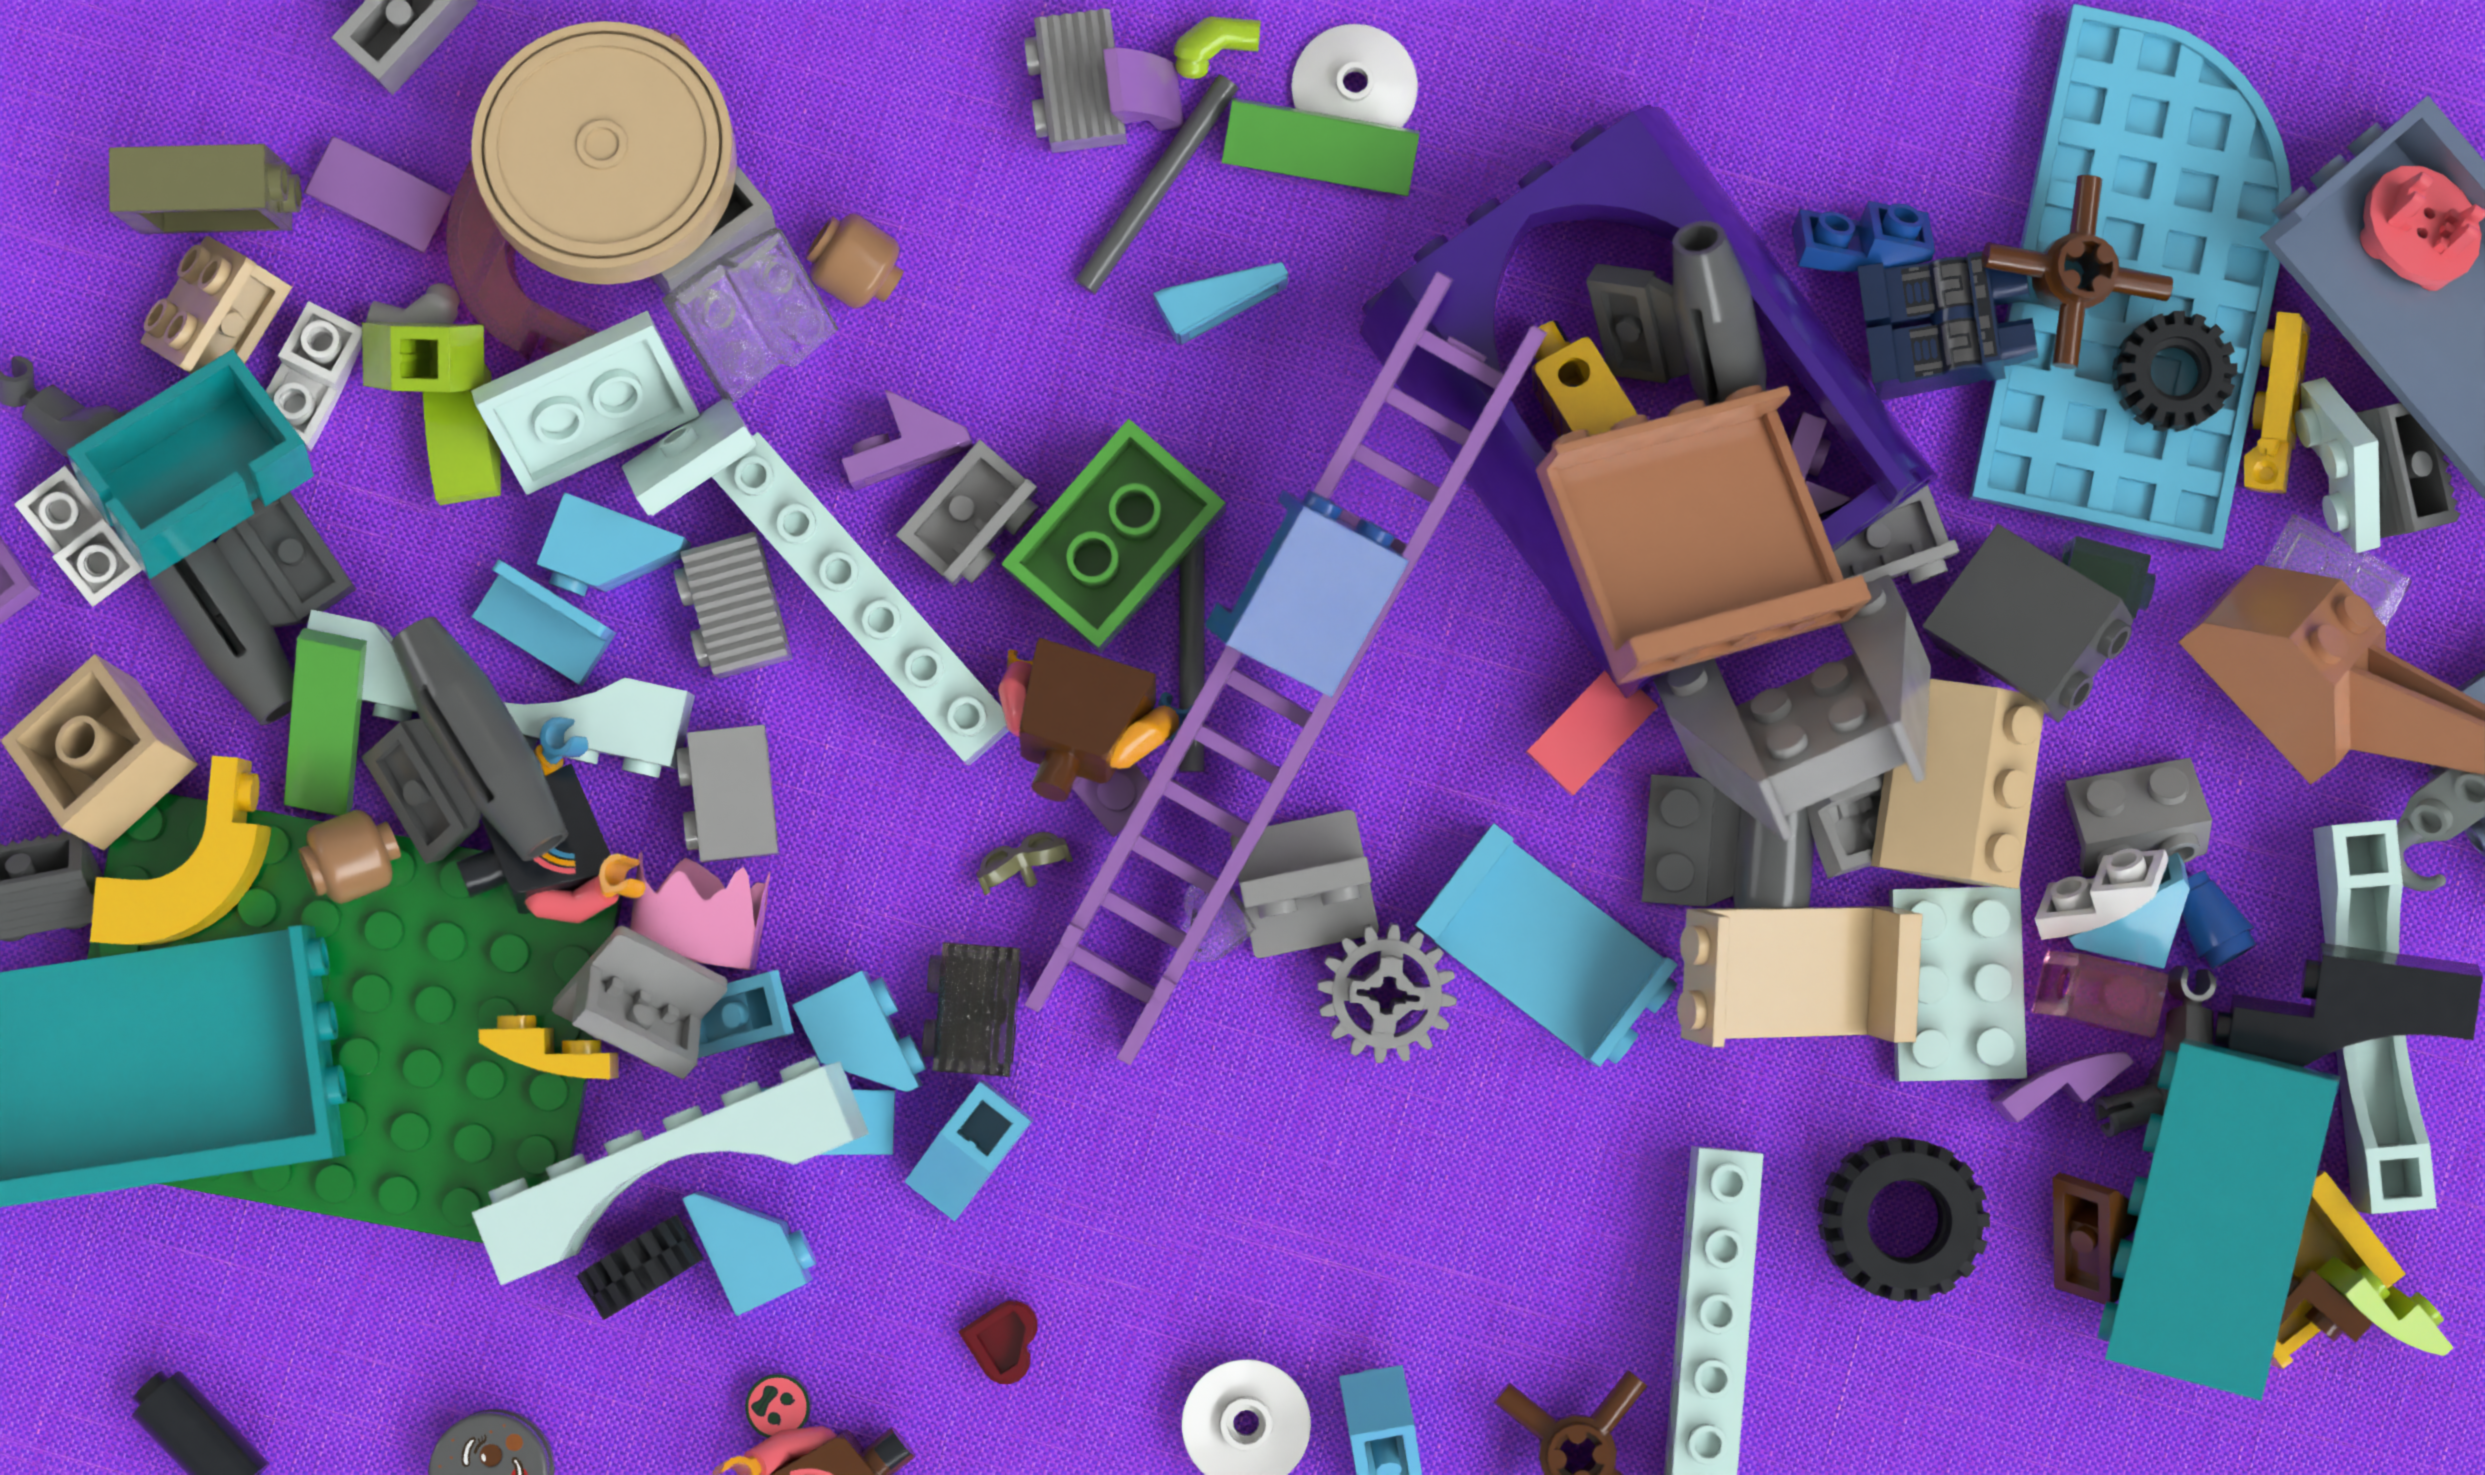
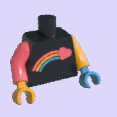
[456,717,645,924]

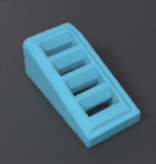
[1153,262,1288,345]

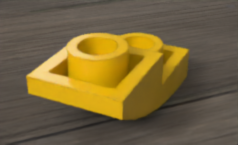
[479,1015,619,1079]

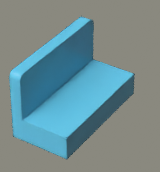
[472,559,616,686]

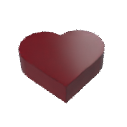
[958,1300,1038,1384]

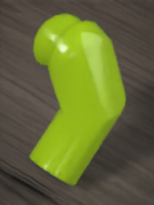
[1173,16,1261,79]

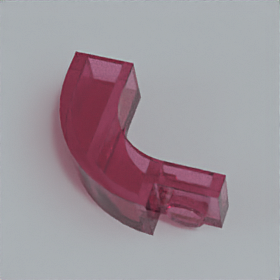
[446,160,598,361]

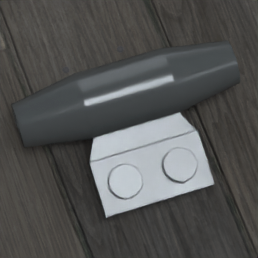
[1586,221,1767,406]
[147,491,357,725]
[361,617,568,864]
[1642,774,1815,908]

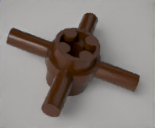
[1981,175,2173,369]
[1493,1370,1647,1475]

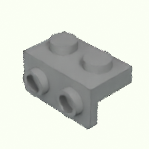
[896,439,1038,587]
[1833,485,1960,584]
[2064,757,2212,877]

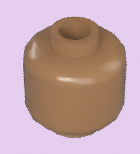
[805,213,904,309]
[298,810,401,904]

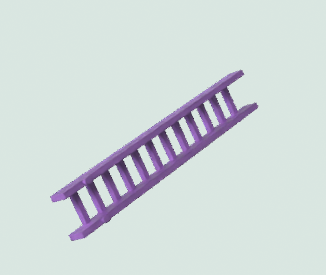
[1024,272,1547,1065]

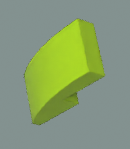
[423,363,501,506]
[2316,1256,2453,1356]

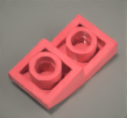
[1525,670,1658,797]

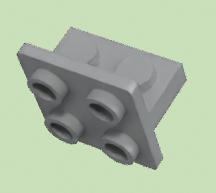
[1230,810,1379,958]
[552,926,728,1079]

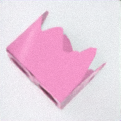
[630,851,770,970]

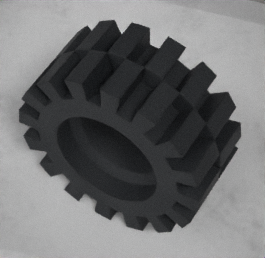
[2112,311,2237,432]
[577,1214,704,1320]

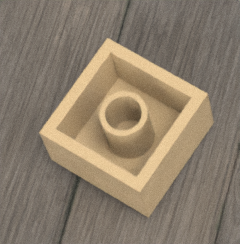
[0,654,198,851]

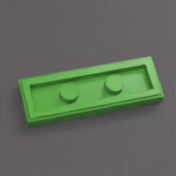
[1222,97,1420,196]
[284,628,367,816]

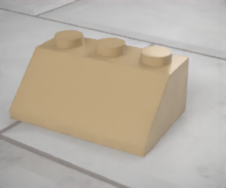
[1871,679,2044,889]

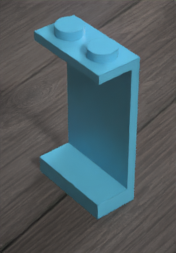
[1413,823,1678,1067]

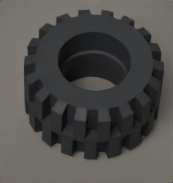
[1818,1137,1990,1302]

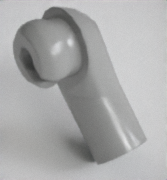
[366,283,460,324]

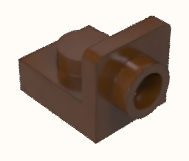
[2280,1269,2373,1342]

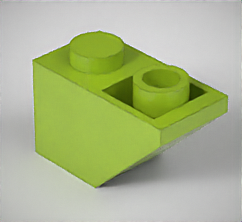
[362,322,485,392]

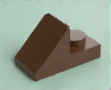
[2052,1172,2139,1305]

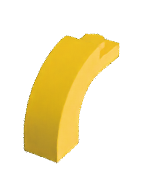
[90,756,272,945]

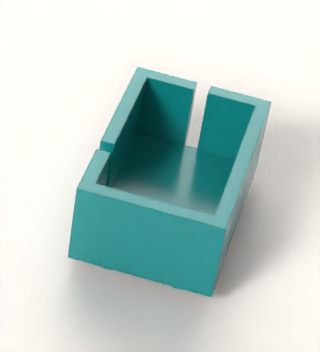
[66,349,314,579]

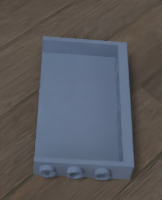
[2260,96,2485,500]

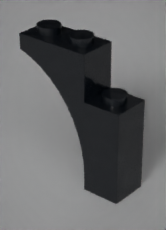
[2213,943,2483,1067]

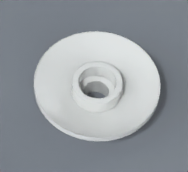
[1292,24,1418,128]
[1182,1359,1311,1475]

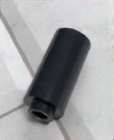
[131,1371,270,1475]

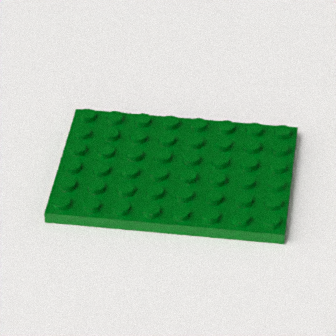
[87,793,627,1243]

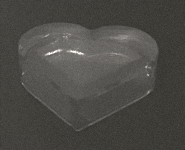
[1180,885,1260,962]

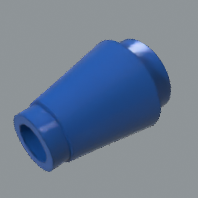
[2182,870,2257,970]

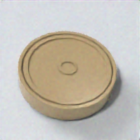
[471,21,737,285]

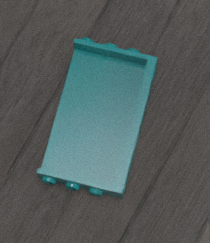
[0,925,347,1207]

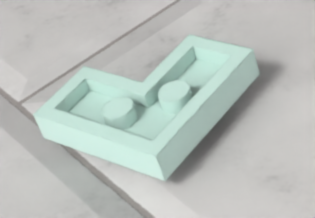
[2295,377,2380,554]

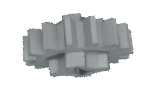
[1317,922,1457,1063]

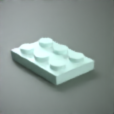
[471,311,700,495]
[1889,886,2027,1082]

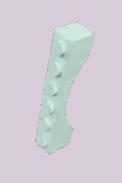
[307,609,695,778]
[2313,820,2437,1214]
[472,1056,869,1285]

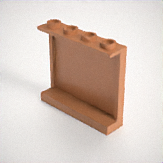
[1536,385,1872,685]

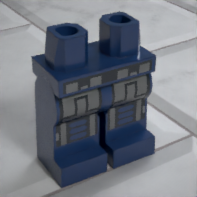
[1857,251,2038,401]

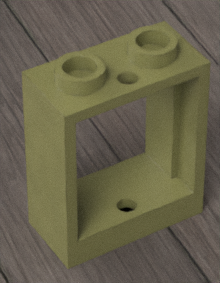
[109,144,302,234]

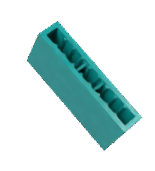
[2097,1038,2340,1401]

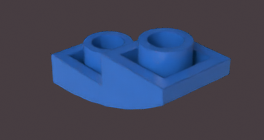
[1792,201,1936,272]

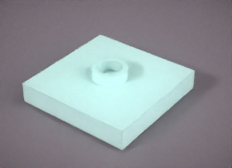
[621,396,756,516]

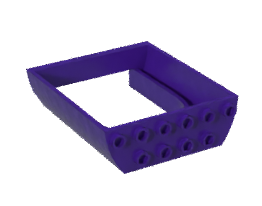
[1360,105,1937,699]

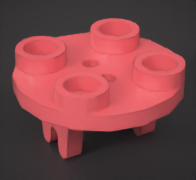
[2360,166,2485,291]

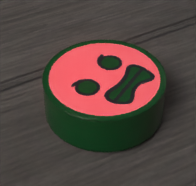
[745,1373,812,1438]

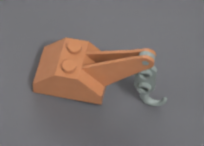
[2179,565,2485,891]

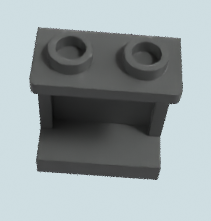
[1922,524,2133,723]

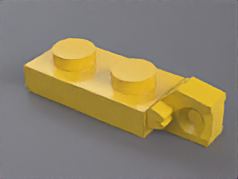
[2244,312,2311,494]

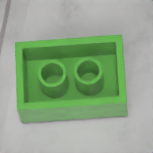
[1001,418,1226,654]

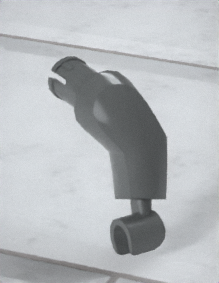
[0,356,135,458]
[2094,966,2217,1138]

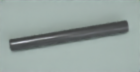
[1074,74,1239,295]
[1179,536,1205,772]

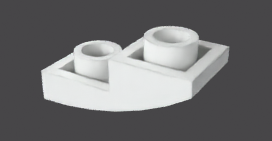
[266,301,362,451]
[14,464,143,607]
[2035,849,2169,940]

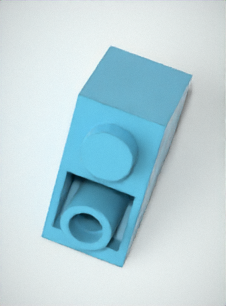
[792,971,927,1092]
[904,1080,1034,1221]

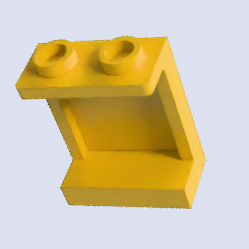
[2271,1170,2406,1369]

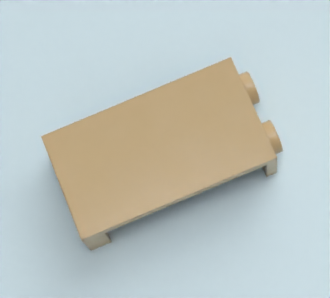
[1677,906,1922,1048]

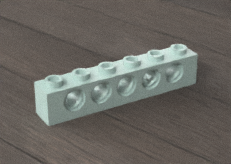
[712,432,1009,766]
[1664,1146,1764,1475]

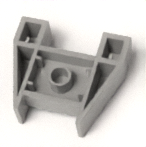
[1653,574,1931,841]

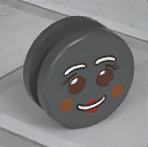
[428,1409,555,1475]

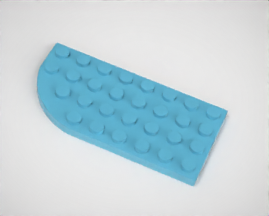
[1968,4,2292,552]

